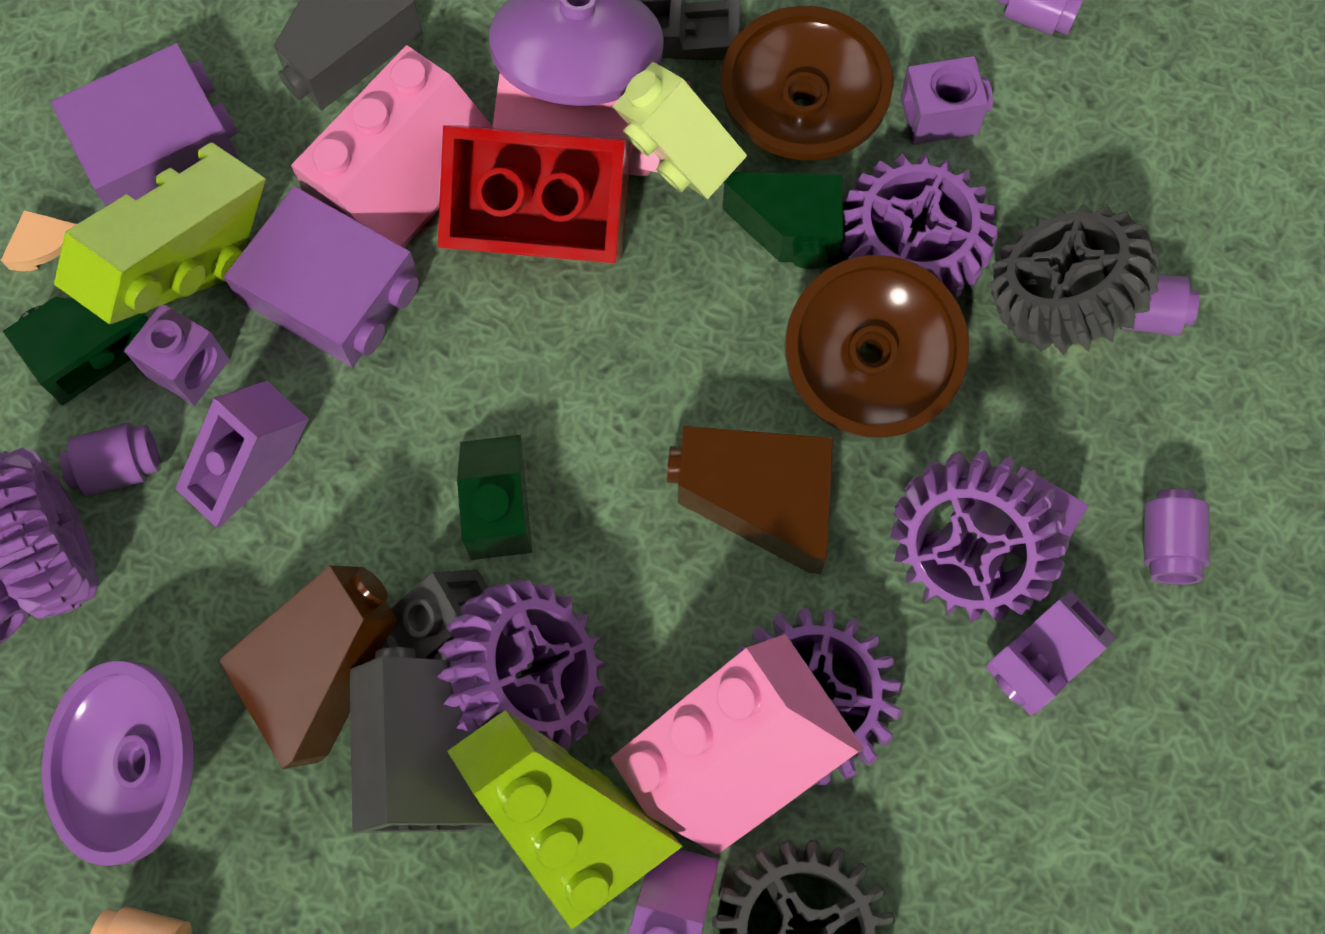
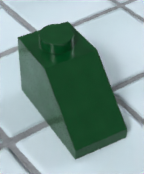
[723,172,843,269]
[3,297,149,406]
[457,435,533,560]

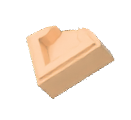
[1,210,77,271]

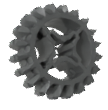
[990,203,1159,355]
[712,840,895,934]

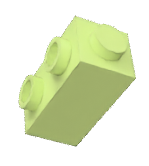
[612,62,747,199]

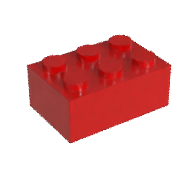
[437,125,631,264]

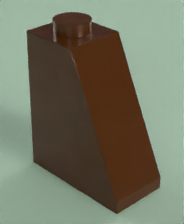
[667,426,833,574]
[218,565,397,769]

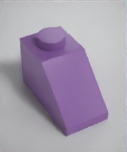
[175,381,309,528]
[628,849,719,934]

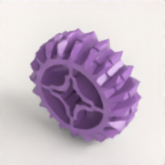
[840,152,998,298]
[0,447,99,619]
[890,450,1069,623]
[437,580,607,749]
[736,608,902,785]

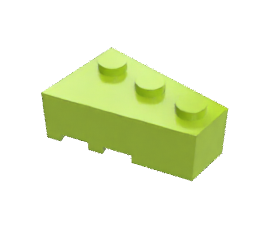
[54,142,266,325]
[447,710,683,930]

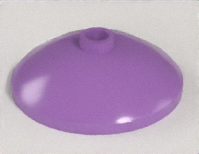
[489,0,664,106]
[42,661,195,866]

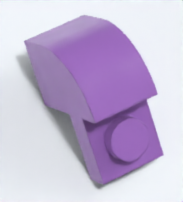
[985,590,1116,716]

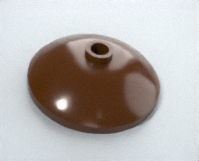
[720,6,893,160]
[785,255,969,438]

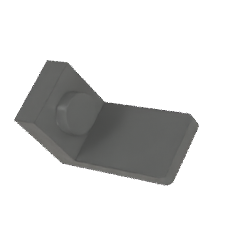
[382,569,488,659]

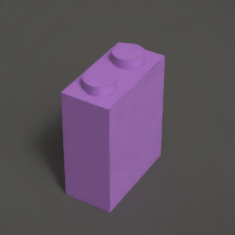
[50,43,239,206]
[224,186,419,368]

